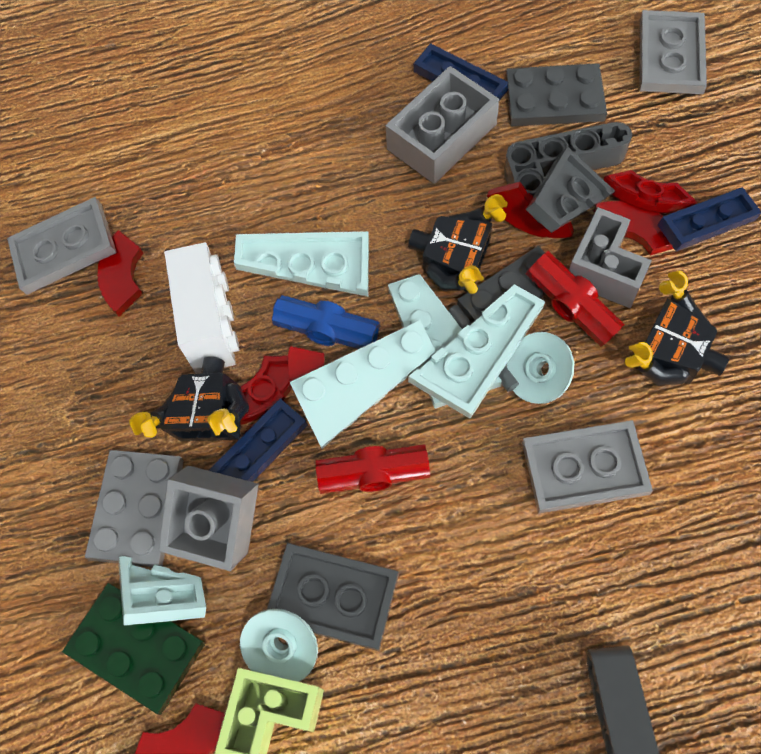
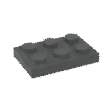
[506,63,607,127]
[267,543,399,652]

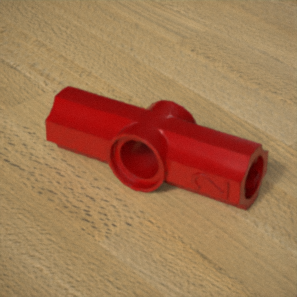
[525,251,625,347]
[315,444,431,494]

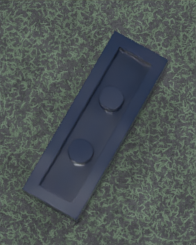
[413,43,509,101]
[657,187,761,251]
[208,398,308,482]

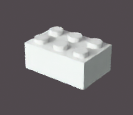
[164,242,240,374]

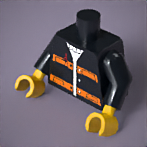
[408,194,508,294]
[625,271,730,386]
[129,357,249,441]

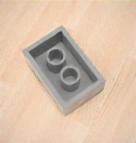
[385,66,499,184]

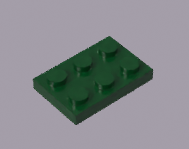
[62,583,206,715]

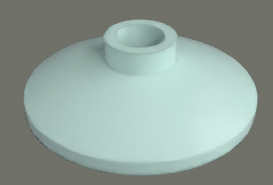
[507,332,574,404]
[240,609,318,682]

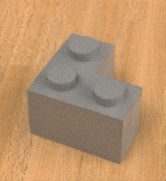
[569,207,652,308]

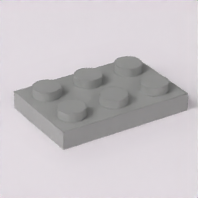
[640,10,707,94]
[7,197,117,295]
[522,420,653,514]
[84,450,184,567]

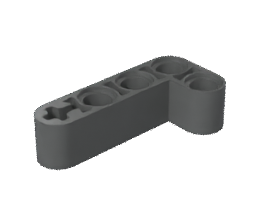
[504,122,632,196]
[586,645,659,754]

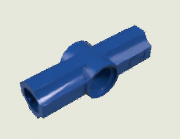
[272,295,380,349]

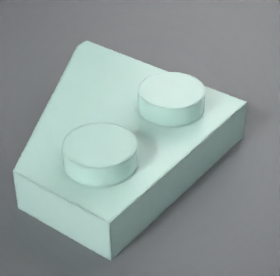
[119,556,206,625]

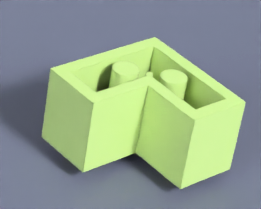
[215,668,324,754]

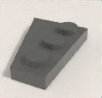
[526,146,615,233]
[457,246,545,323]

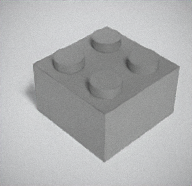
[159,466,259,571]

